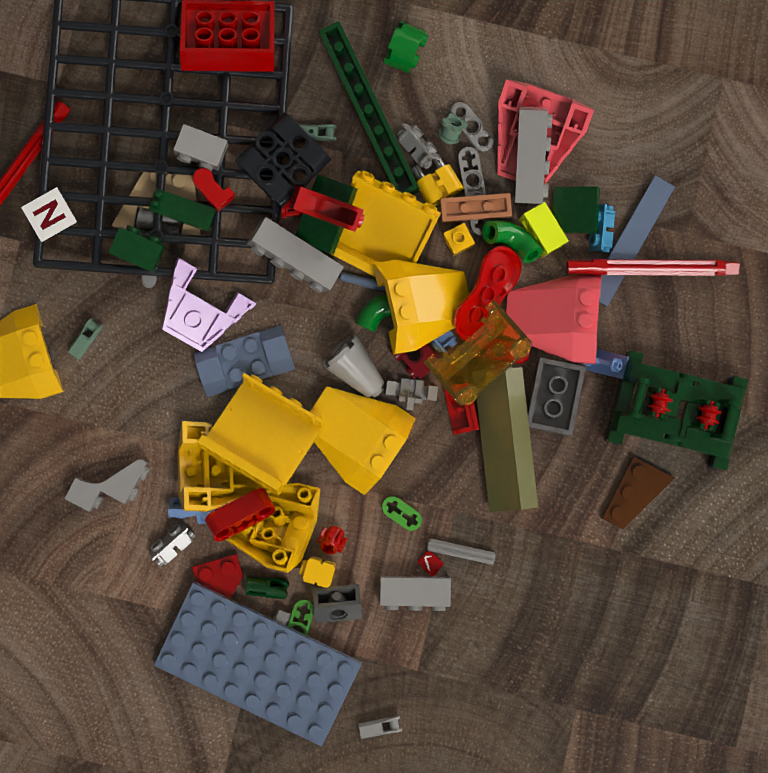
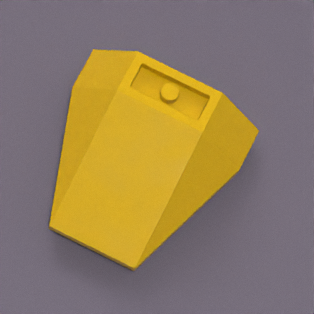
[218,483,320,573]

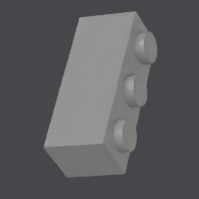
[380,576,451,611]

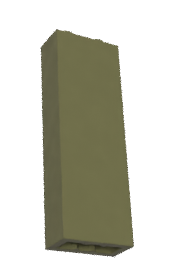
[474,364,538,512]

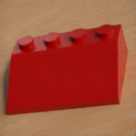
[180,0,274,72]

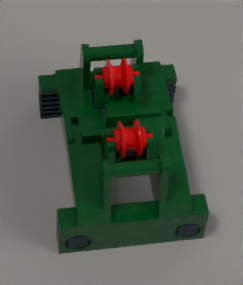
[604,351,748,470]

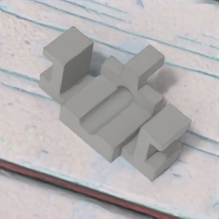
[386,378,438,411]

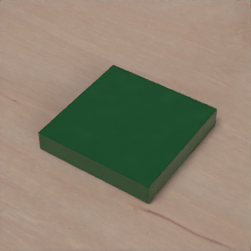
[553,186,600,234]

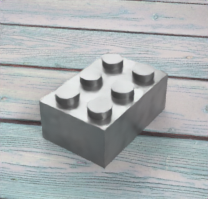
[527,357,586,436]

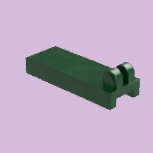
[149,188,216,232]

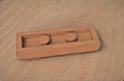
[441,193,512,223]

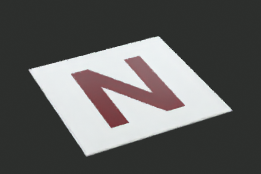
[21,187,77,242]

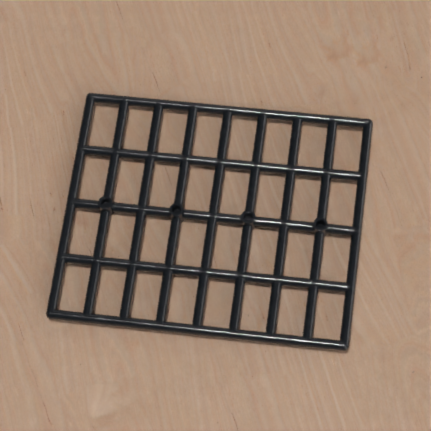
[33,0,294,284]

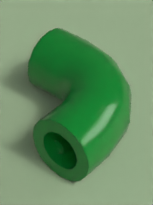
[482,220,543,263]
[354,294,392,333]

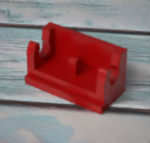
[444,384,479,435]

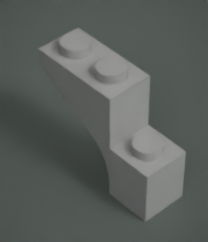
[64,460,150,512]

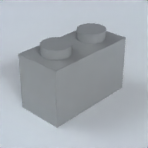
[174,124,228,172]

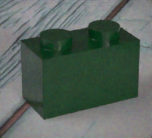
[109,225,166,272]

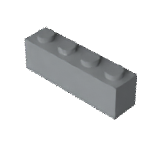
[515,107,552,204]
[247,217,344,293]

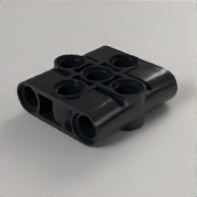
[235,112,331,208]

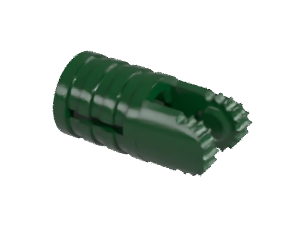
[245,575,290,599]

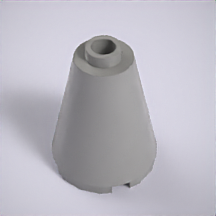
[321,333,384,398]

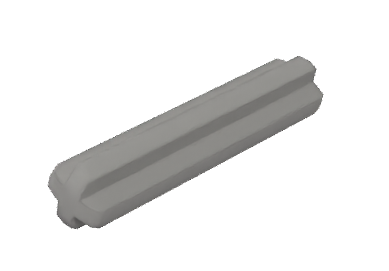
[427,538,496,565]

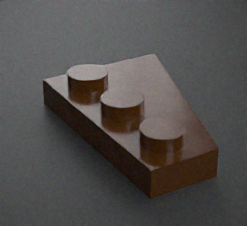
[601,457,675,529]

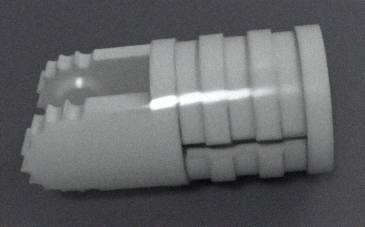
[136,207,179,234]

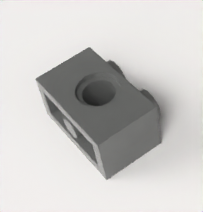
[312,584,362,623]

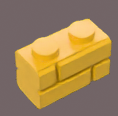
[299,556,336,588]

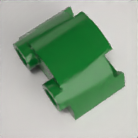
[384,21,429,73]

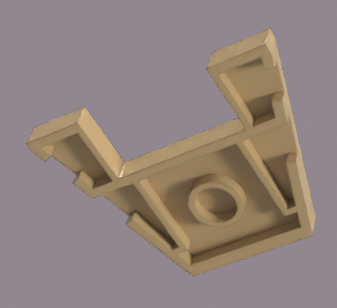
[112,172,201,246]

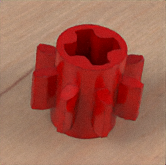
[317,526,348,555]

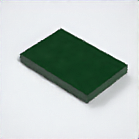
[295,174,358,255]

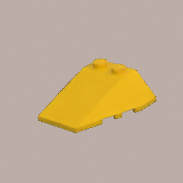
[373,260,469,355]
[0,304,63,399]
[311,386,416,495]
[177,421,273,512]

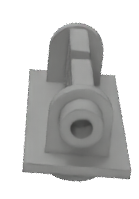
[397,123,441,169]
[148,521,196,567]

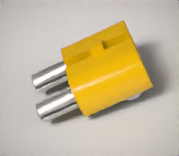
[412,154,464,206]

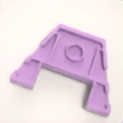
[161,257,256,352]

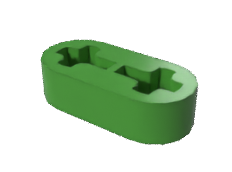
[382,496,422,531]

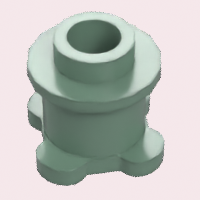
[438,113,468,144]

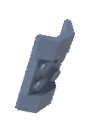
[194,325,295,397]

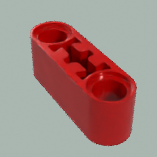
[205,488,276,542]

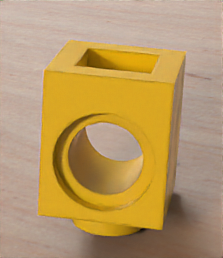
[443,223,475,257]

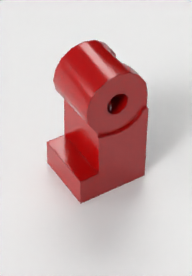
[193,168,235,212]

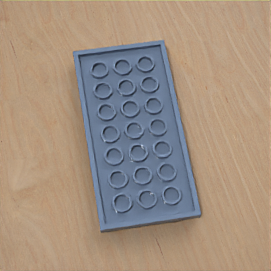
[154,581,362,747]

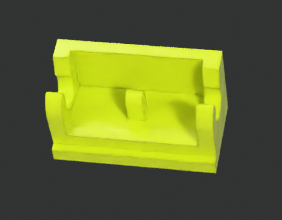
[518,202,569,258]

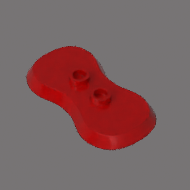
[453,246,522,344]

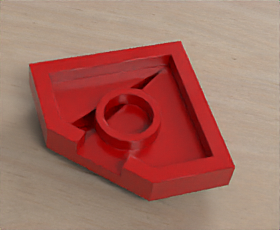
[192,554,244,599]

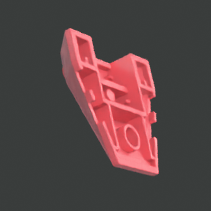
[497,79,594,184]
[504,274,602,364]

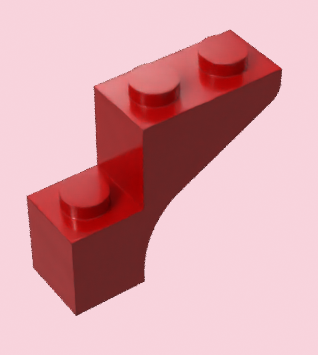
[289,185,364,232]

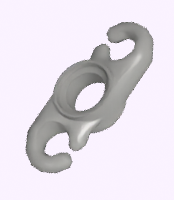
[450,102,494,152]

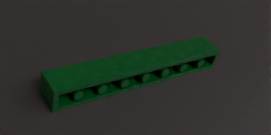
[318,21,419,195]

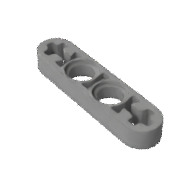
[458,147,491,236]

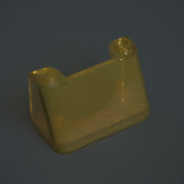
[423,300,532,405]

